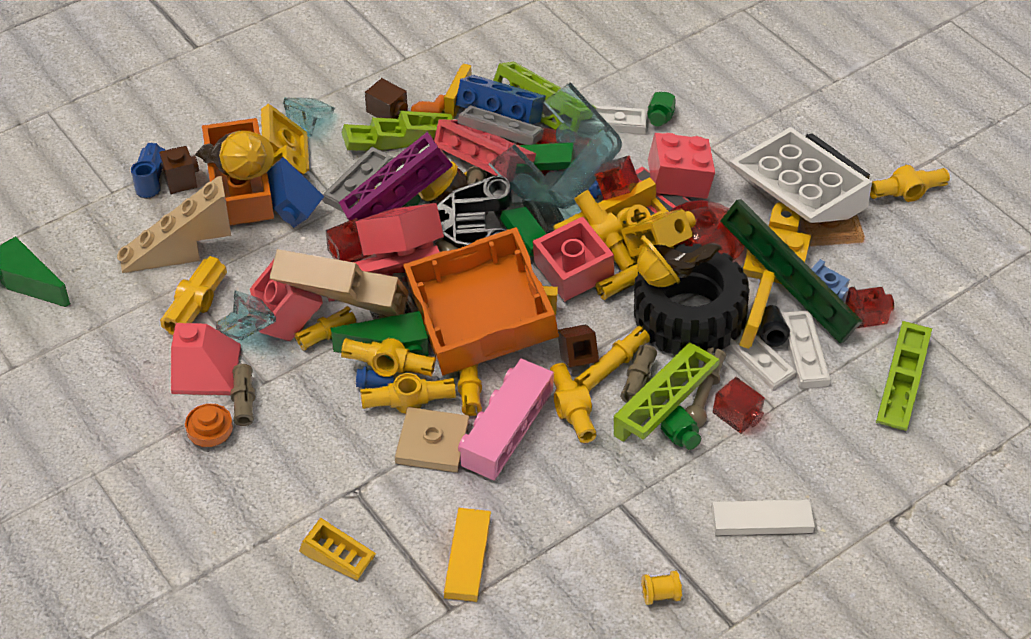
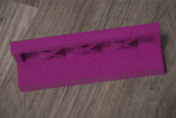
[338,132,453,228]

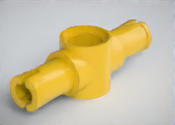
[870,165,950,202]
[574,190,636,271]
[341,338,436,377]
[550,363,596,443]
[360,373,456,414]

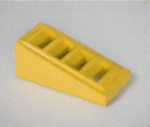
[299,518,376,581]

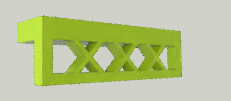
[493,62,596,139]
[613,342,720,442]

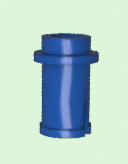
[356,366,394,389]

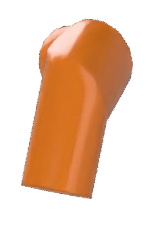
[411,94,445,113]

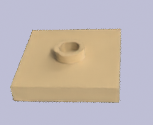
[395,407,469,473]

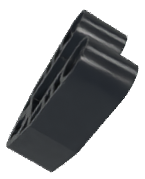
[437,175,513,248]

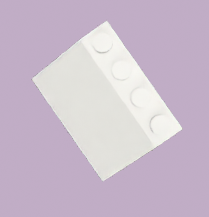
[730,127,872,223]

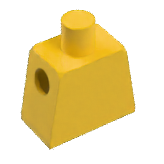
[621,209,696,257]

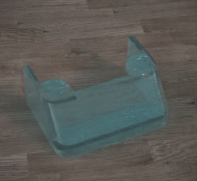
[488,82,622,209]

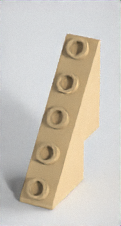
[117,176,231,273]
[269,249,409,317]

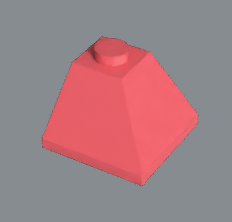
[171,323,241,395]

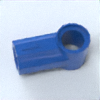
[131,143,165,198]

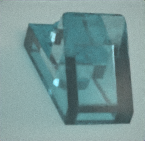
[283,98,335,137]
[216,291,276,341]

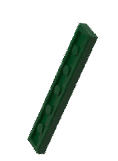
[720,199,862,343]

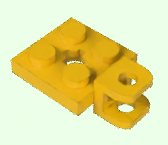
[261,103,309,175]
[743,202,811,284]

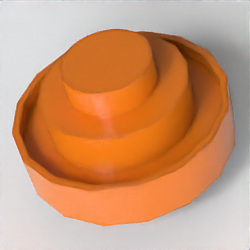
[185,403,233,447]

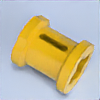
[641,570,682,605]

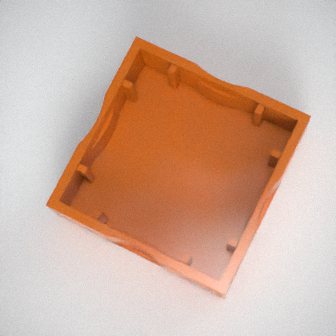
[403,227,559,376]

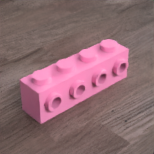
[458,358,554,481]

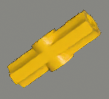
[160,256,227,335]

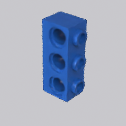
[456,75,546,125]

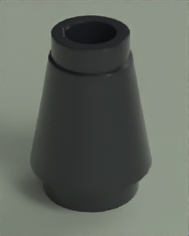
[760,305,790,347]

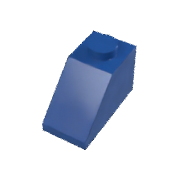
[267,157,325,228]

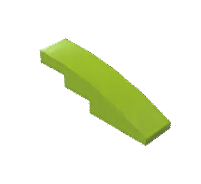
[341,111,453,151]
[876,321,933,431]

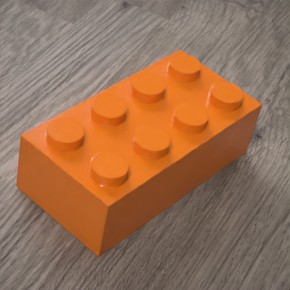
[202,118,274,225]

